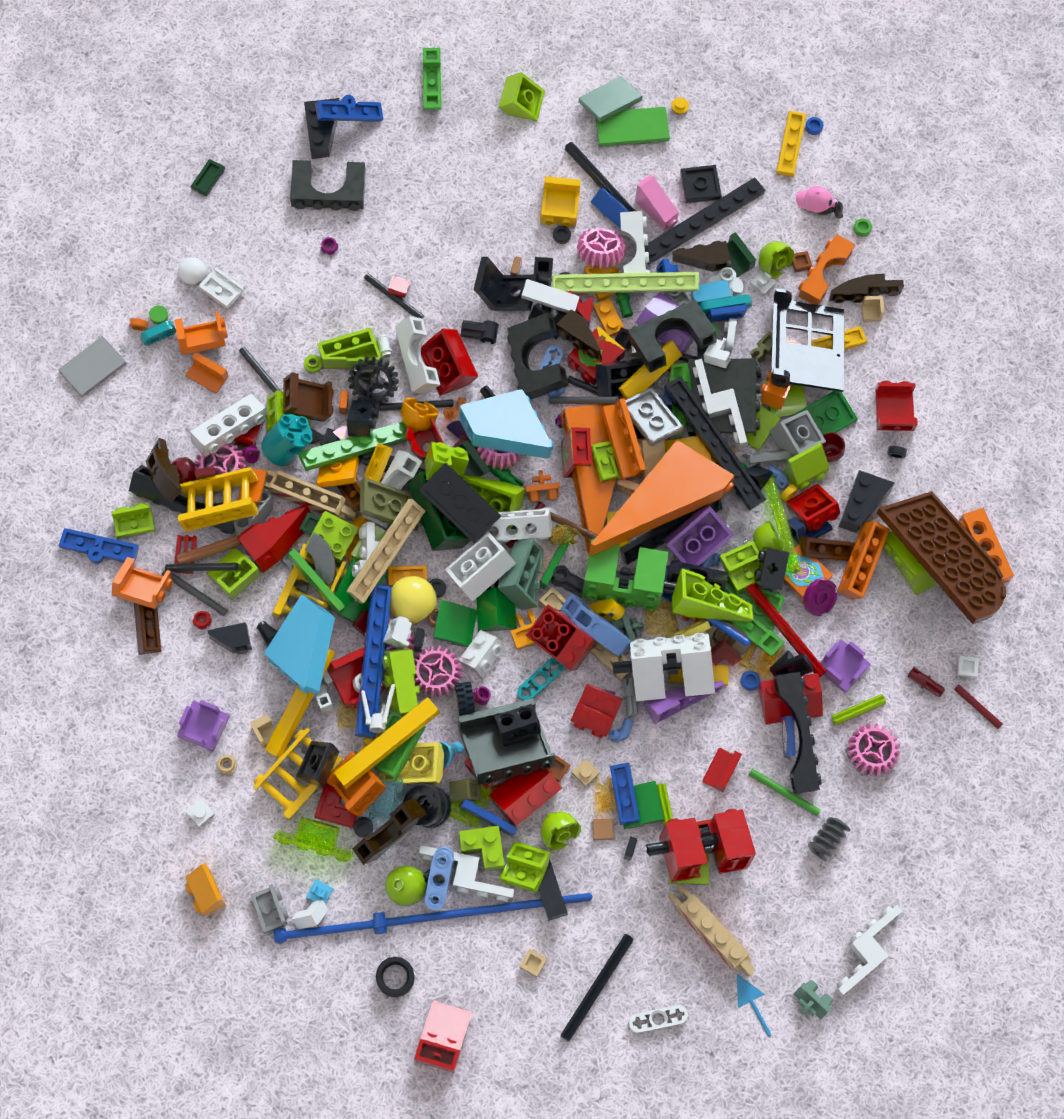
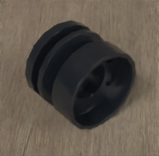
[401,783,451,828]

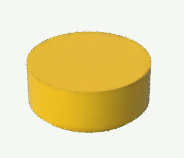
[780,484,798,502]

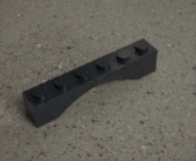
[128,465,235,534]
[773,672,822,794]

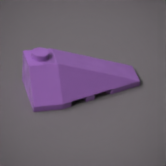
[643,681,724,724]

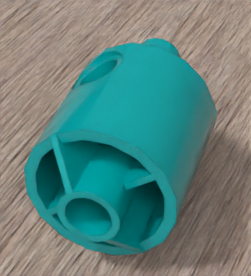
[261,414,313,466]

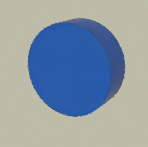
[805,117,824,135]
[740,671,760,691]

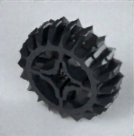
[348,355,399,405]

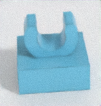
[306,879,334,905]

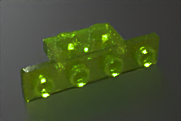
[273,817,354,861]

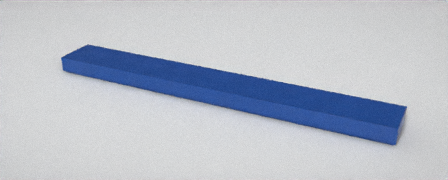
[355,584,392,739]

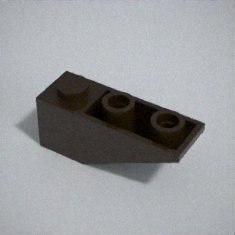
[672,241,731,272]
[556,309,602,362]

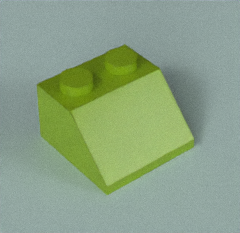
[499,72,545,121]
[784,443,829,491]

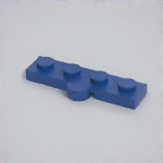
[315,95,384,122]
[58,528,139,564]

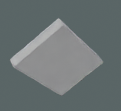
[58,336,127,398]
[626,388,683,446]

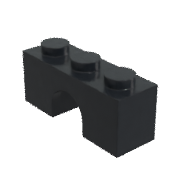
[667,560,728,592]

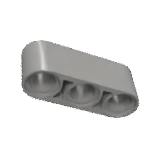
[234,489,273,537]

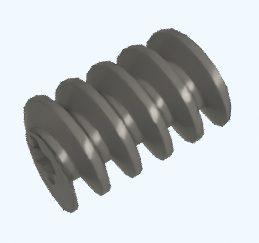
[808,817,851,861]

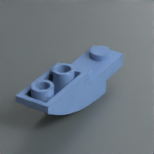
[560,594,632,657]

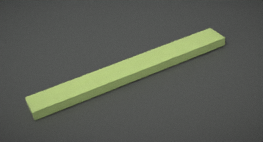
[552,272,699,294]

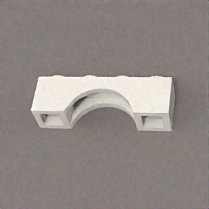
[620,211,650,273]
[395,316,440,394]
[363,450,422,528]

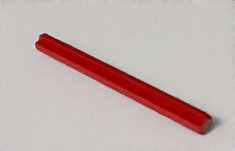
[746,583,826,678]

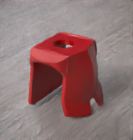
[406,417,444,464]

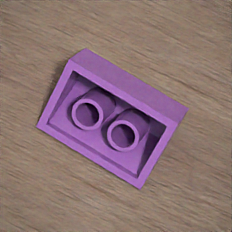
[635,292,694,354]
[663,505,734,566]

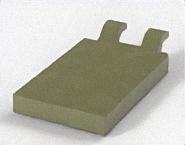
[360,477,423,531]

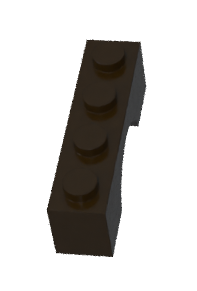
[352,798,427,865]

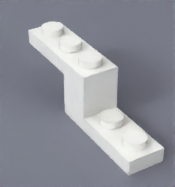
[693,359,748,448]
[419,845,514,903]
[836,905,902,997]

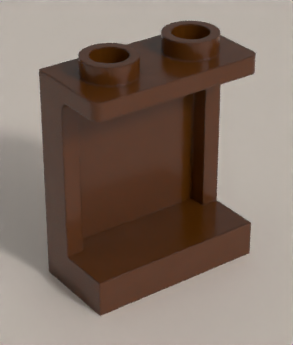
[283,372,334,422]

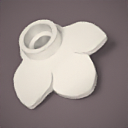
[708,267,743,297]

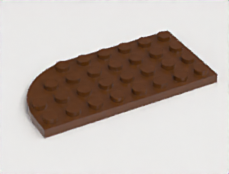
[877,491,1006,624]

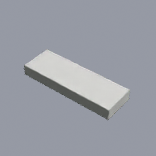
[521,279,579,313]

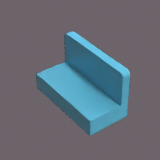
[693,280,731,305]

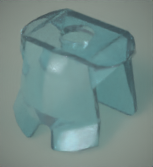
[366,778,405,820]

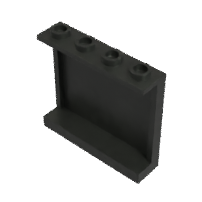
[687,358,760,436]
[458,698,555,785]

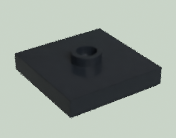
[680,165,722,203]

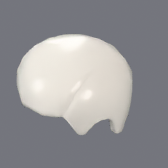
[178,257,208,285]

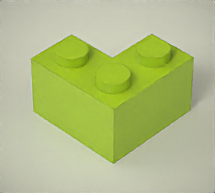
[424,442,469,480]
[459,826,504,872]

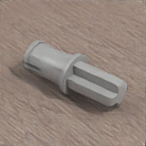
[622,677,638,717]

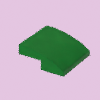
[433,600,477,647]
[623,781,664,830]

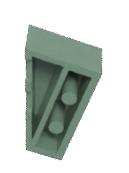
[498,538,543,610]

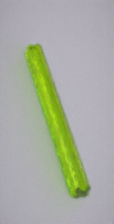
[765,476,801,574]

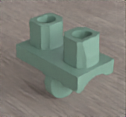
[610,610,644,649]
[794,980,833,1019]

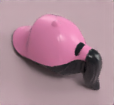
[796,186,843,218]

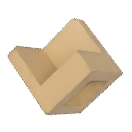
[861,296,885,322]
[250,714,275,748]

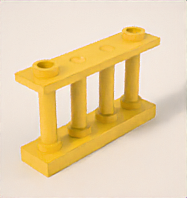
[178,467,258,532]
[271,543,347,619]
[253,728,343,820]

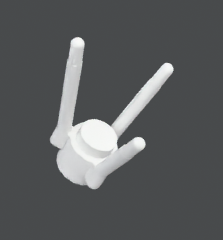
[361,684,395,733]

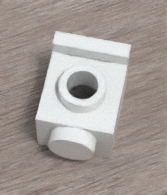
[383,617,412,649]

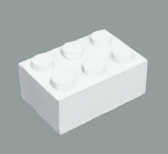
[445,531,516,601]

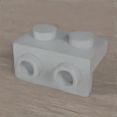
[251,884,289,934]

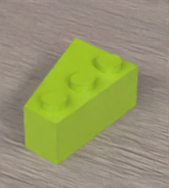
[317,327,381,369]
[382,648,420,713]

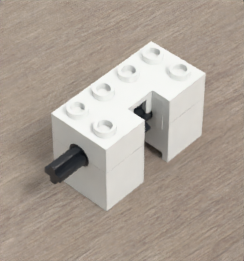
[612,633,715,701]

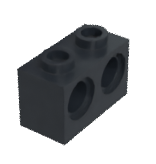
[494,704,541,745]

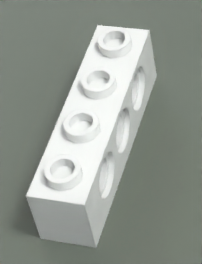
[190,394,266,457]
[481,509,552,543]

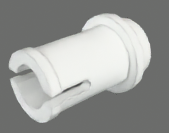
[376,335,393,360]

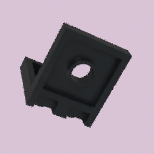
[473,257,539,311]

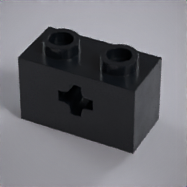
[346,400,379,436]
[754,547,790,590]

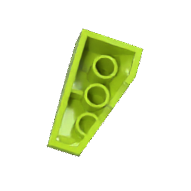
[462,474,526,529]
[672,569,753,622]

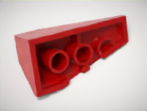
[237,504,312,573]

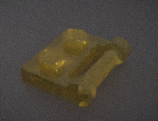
[738,642,786,680]

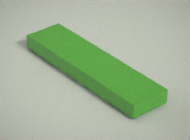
[288,549,345,616]

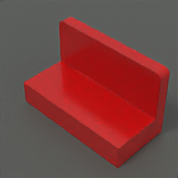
[702,748,742,792]

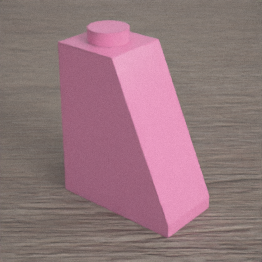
[635,174,679,230]

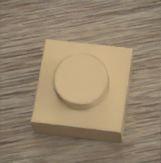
[572,759,600,787]
[519,948,547,977]

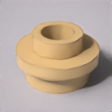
[217,755,237,775]

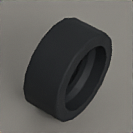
[376,956,415,998]

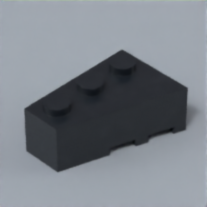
[304,98,340,159]
[596,358,644,397]
[838,470,895,533]

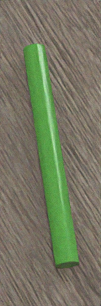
[748,768,821,816]

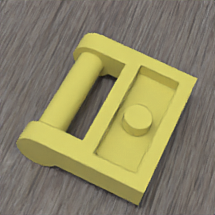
[665,618,711,638]

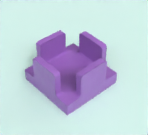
[820,639,871,693]
[177,700,230,752]

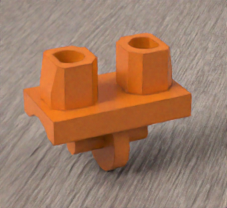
[524,470,560,502]

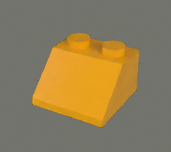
[184,863,226,916]

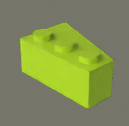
[883,531,935,595]

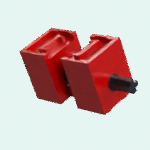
[646,809,756,883]

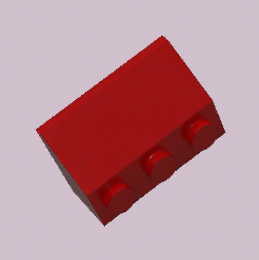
[421,328,479,396]
[758,673,823,725]
[488,769,562,826]

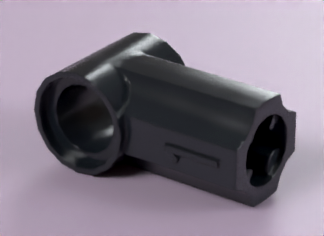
[461,320,499,344]
[551,565,585,598]

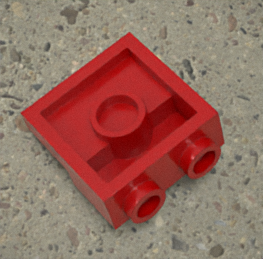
[786,483,841,531]
[570,683,623,738]

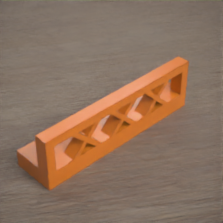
[601,398,646,480]

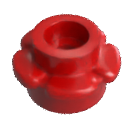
[193,611,212,630]

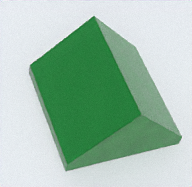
[476,587,517,632]

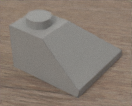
[769,410,826,455]

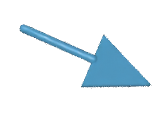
[737,974,771,1037]

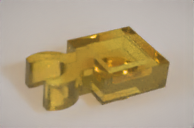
[548,524,581,546]
[595,777,617,813]

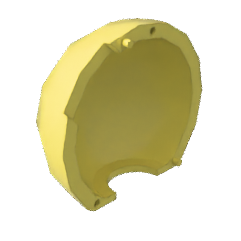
[389,576,437,626]

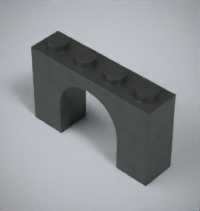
[290,160,366,211]
[628,300,717,373]
[507,313,569,400]

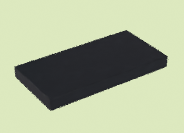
[419,462,501,544]

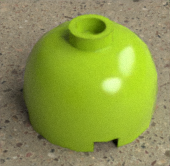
[758,241,794,279]
[753,521,785,551]
[540,811,581,851]
[385,865,427,906]

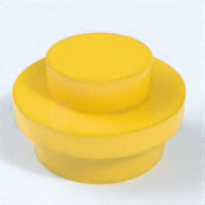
[671,97,689,114]

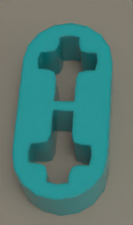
[140,321,176,346]

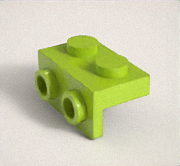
[111,503,155,539]

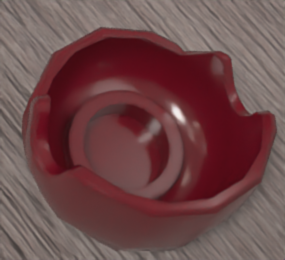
[822,432,845,462]
[171,457,196,484]

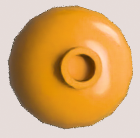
[400,398,439,432]

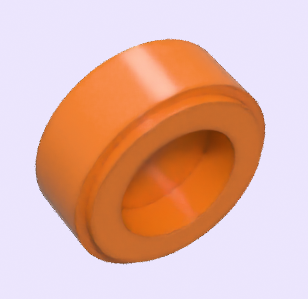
[129,318,149,331]

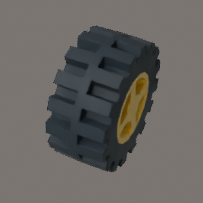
[455,681,475,716]

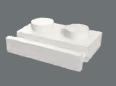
[199,267,245,309]

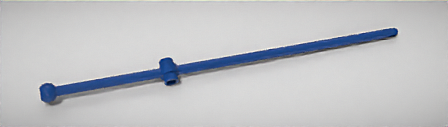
[274,893,593,944]

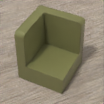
[449,779,481,802]

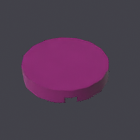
[803,578,837,616]

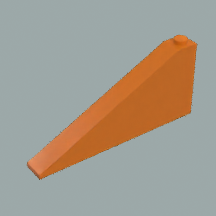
[560,404,619,557]
[589,440,735,556]

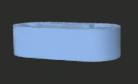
[539,345,563,370]

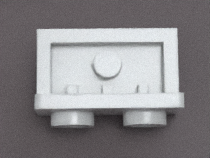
[459,630,505,678]

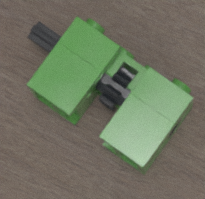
[582,539,676,610]

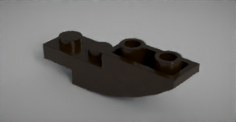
[829,273,904,303]
[146,438,182,503]

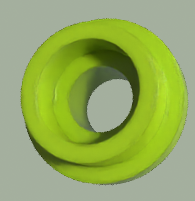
[304,355,322,373]

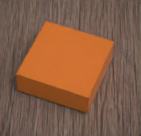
[339,390,349,415]

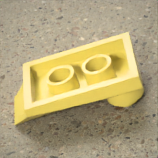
[379,742,444,785]

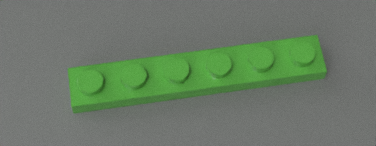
[299,422,408,471]

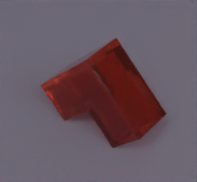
[711,638,742,666]

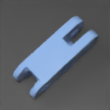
[425,847,454,910]

